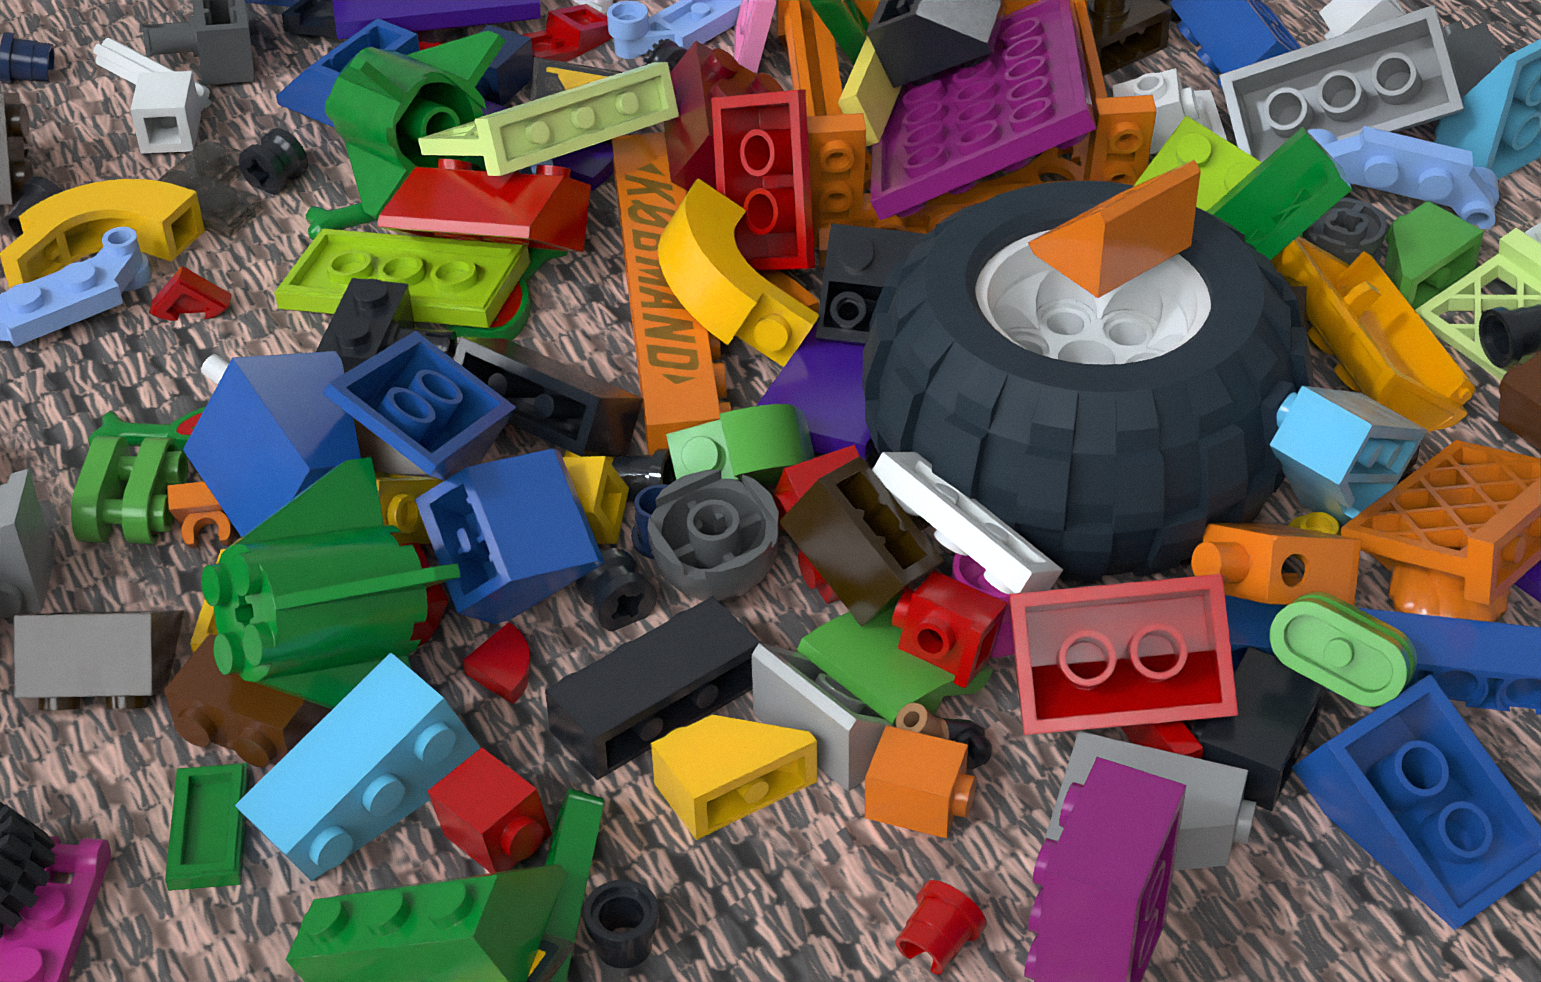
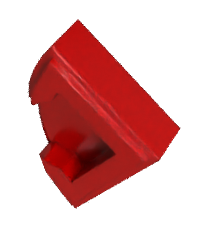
[149,266,232,321]
[463,622,531,704]

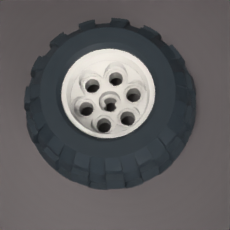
[862,181,1313,581]

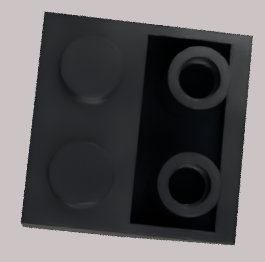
[866,0,1007,88]
[815,223,926,346]

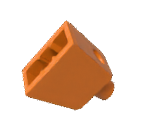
[1191,522,1362,606]

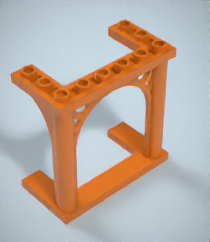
[776,0,1157,247]

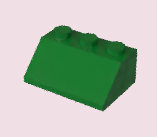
[285,864,567,982]

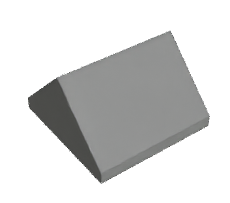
[752,643,897,792]

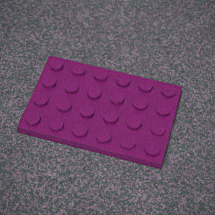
[870,0,1096,221]

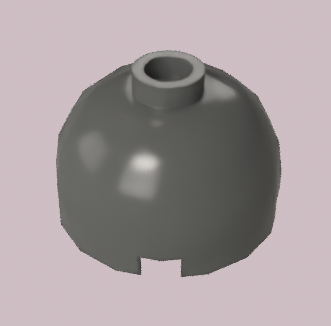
[647,470,780,601]

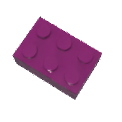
[1024,757,1187,982]

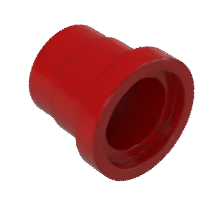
[895,880,987,975]

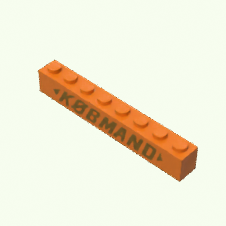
[612,132,731,455]

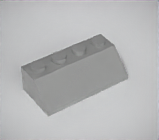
[1219,5,1465,162]

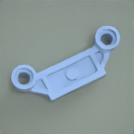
[607,0,742,59]
[1308,126,1499,229]
[0,227,152,347]

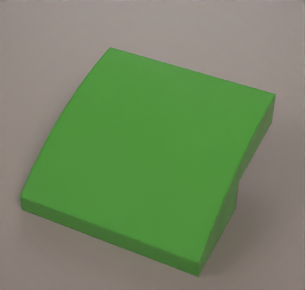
[797,605,993,725]

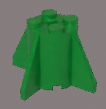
[325,31,506,221]
[201,457,461,710]

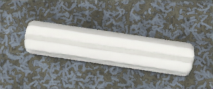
[93,38,212,111]

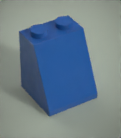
[183,351,361,537]

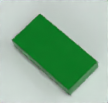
[165,763,250,891]

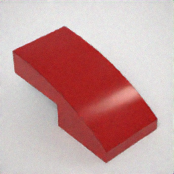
[522,4,612,77]

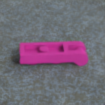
[0,836,111,982]

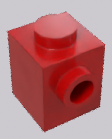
[427,747,552,873]

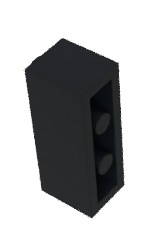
[454,337,643,457]
[545,596,761,780]

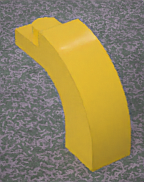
[0,179,205,289]
[658,179,819,367]

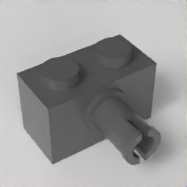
[142,0,255,85]

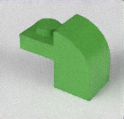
[666,404,815,487]

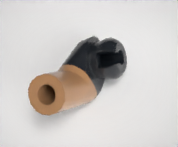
[896,703,992,770]

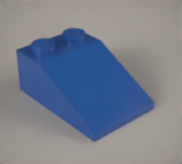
[322,331,516,481]
[1292,674,1541,930]

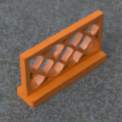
[1341,440,1541,605]

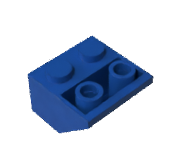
[276,18,420,127]
[415,448,605,624]

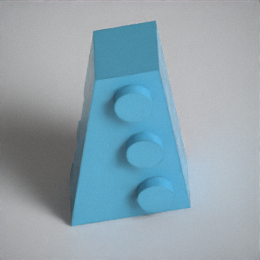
[235,653,481,882]

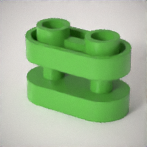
[71,436,188,545]
[1270,592,1417,707]

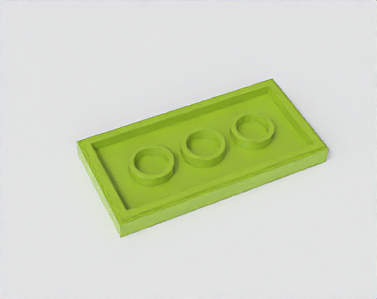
[274,229,530,328]

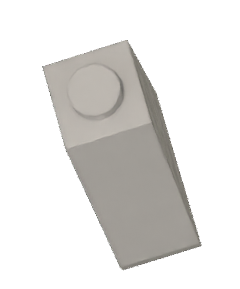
[1045,731,1257,871]

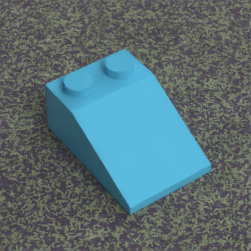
[1434,39,1541,180]

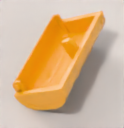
[1270,236,1475,433]

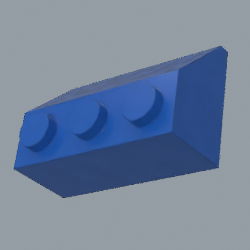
[1170,0,1302,89]

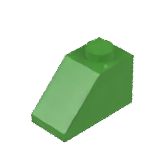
[1385,201,1484,310]

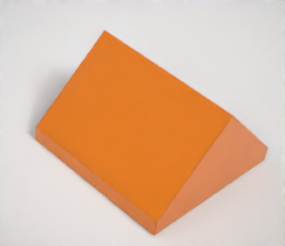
[1028,160,1201,298]

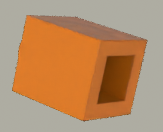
[865,725,977,839]

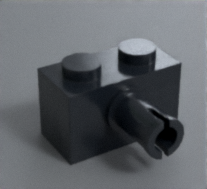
[316,278,458,374]

